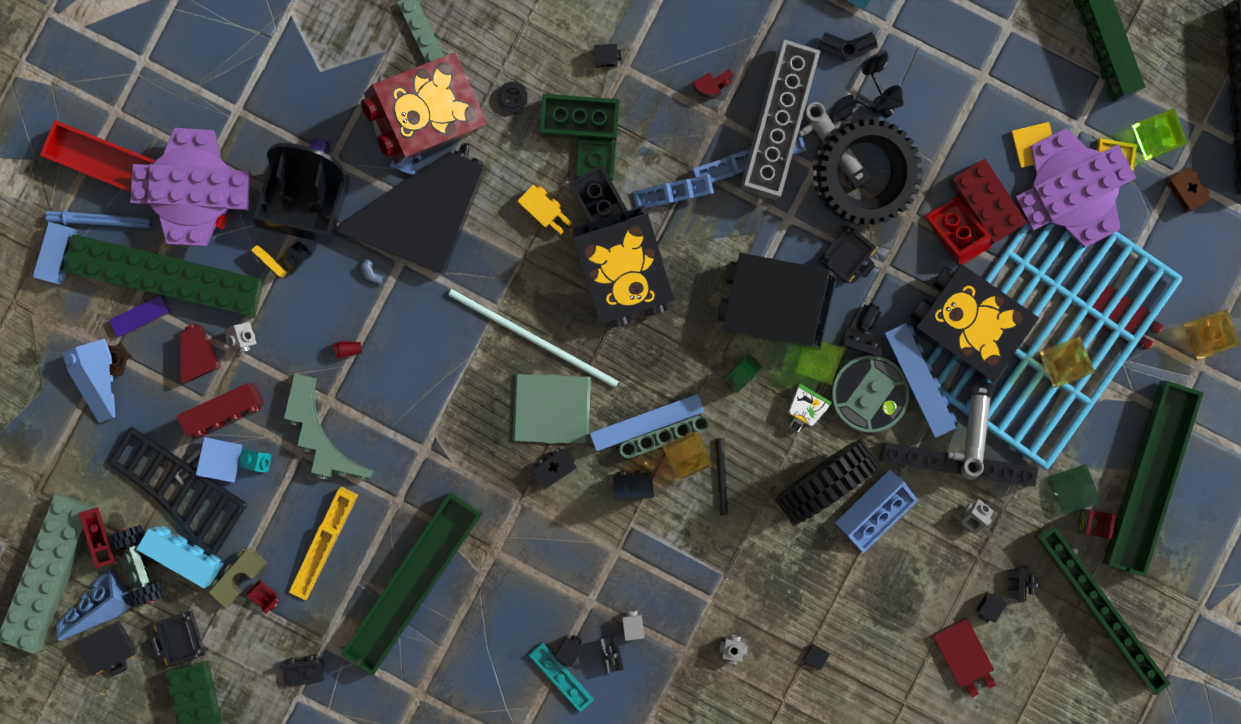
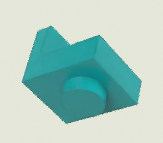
[238,448,272,473]

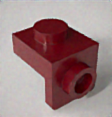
[246,580,279,614]

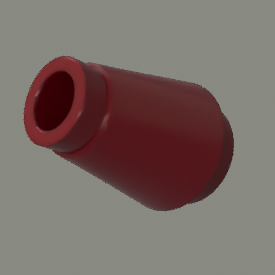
[333,341,362,360]

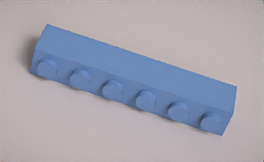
[884,323,957,438]

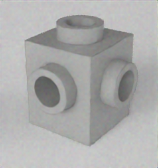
[224,322,257,353]
[961,499,993,534]
[719,635,748,664]

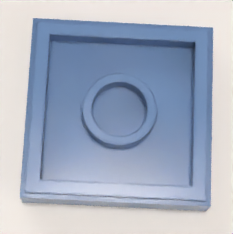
[195,437,243,482]

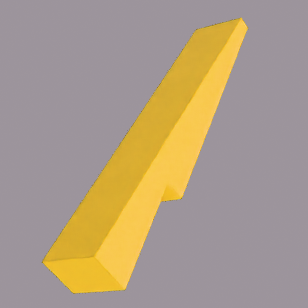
[289,487,358,600]

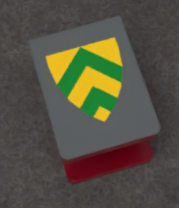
[1077,508,1116,540]

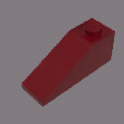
[79,507,115,568]

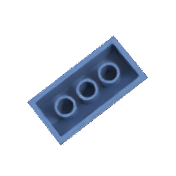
[835,470,918,553]

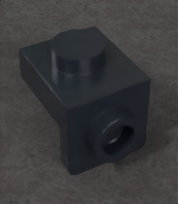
[278,242,312,275]

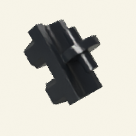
[1008,566,1040,602]
[597,635,624,674]

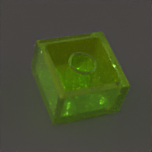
[1132,108,1189,161]
[793,341,844,385]

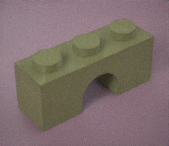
[209,548,268,608]

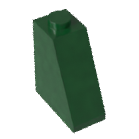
[722,353,762,393]

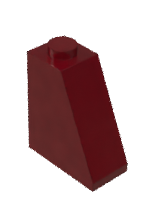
[181,323,221,383]

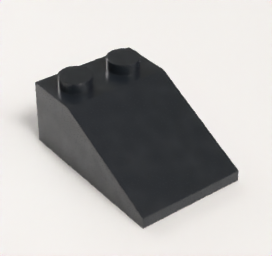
[568,165,628,223]
[613,469,654,501]

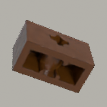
[1165,167,1211,213]

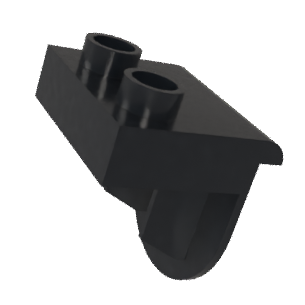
[253,143,350,245]

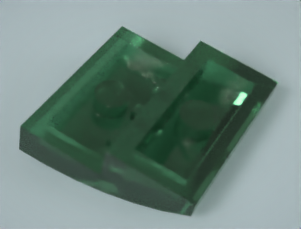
[1049,464,1101,515]

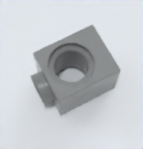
[622,610,644,641]

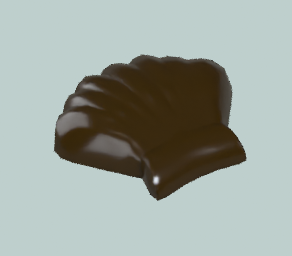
[108,342,132,376]

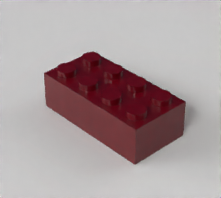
[949,158,1027,245]
[176,383,265,439]

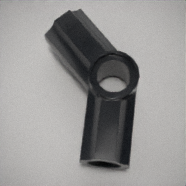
[818,32,878,61]

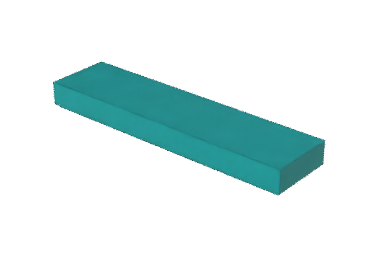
[528,642,594,713]

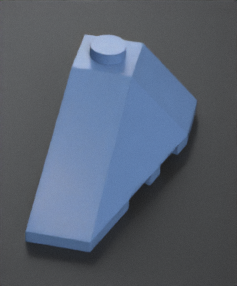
[62,339,116,423]
[56,569,131,641]

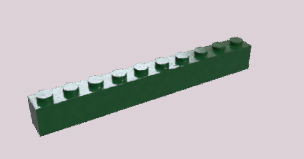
[1034,525,1170,695]

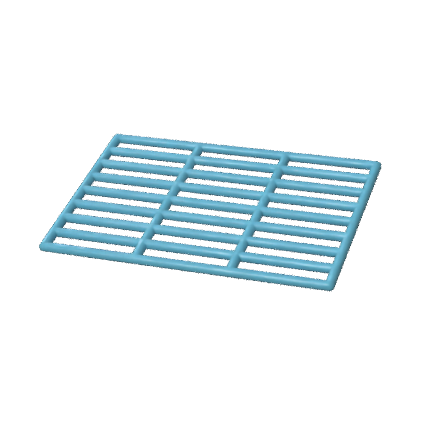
[927,220,1182,470]

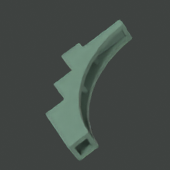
[284,374,373,481]

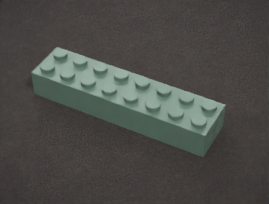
[0,494,95,654]

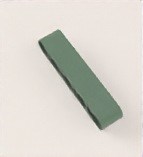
[620,415,710,458]

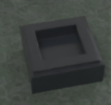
[804,644,830,671]

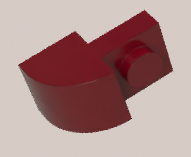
[692,69,734,98]

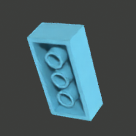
[136,526,224,588]

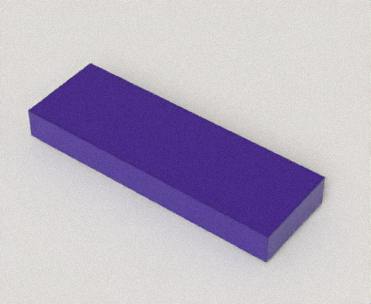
[109,295,170,337]

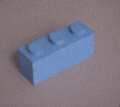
[33,222,77,285]

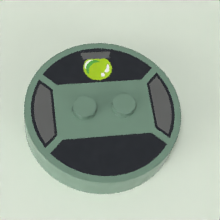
[831,355,909,432]

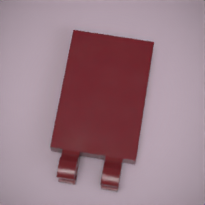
[1085,285,1164,349]
[932,618,996,698]

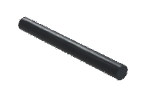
[716,438,728,515]

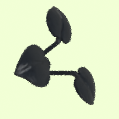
[829,50,905,122]

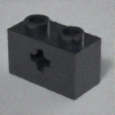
[532,448,577,489]

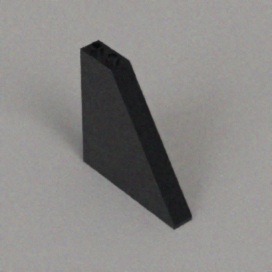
[335,151,487,274]

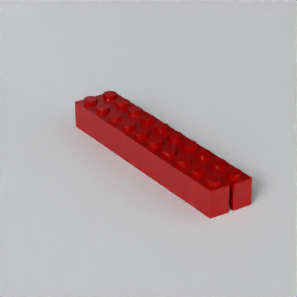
[40,120,232,230]

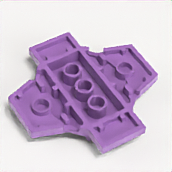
[130,128,251,247]
[1014,128,1136,248]

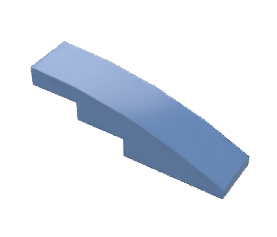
[633,174,714,209]

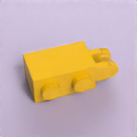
[518,185,572,235]

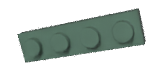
[397,0,444,63]

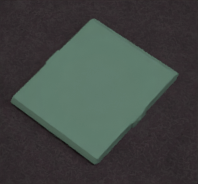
[512,374,591,444]

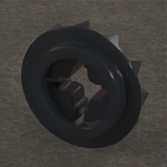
[497,82,528,113]

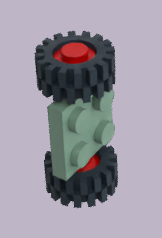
[107,525,166,608]

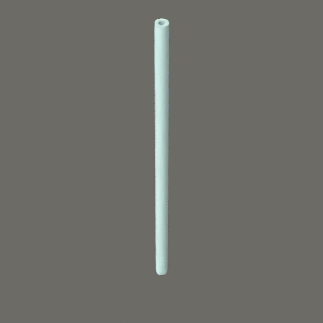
[448,289,619,388]

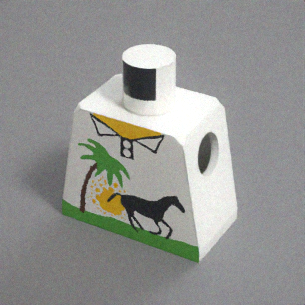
[787,384,832,432]

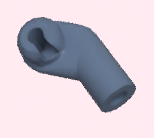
[360,259,384,285]

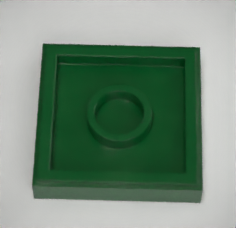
[575,139,616,181]

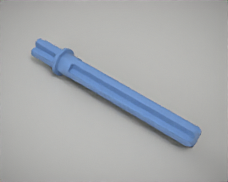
[46,210,151,228]

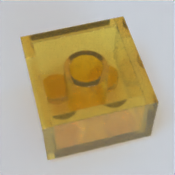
[1184,309,1240,359]
[1039,336,1095,388]
[663,431,713,481]

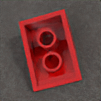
[925,196,991,266]

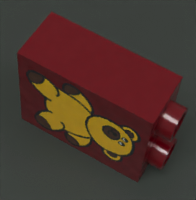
[361,52,487,165]

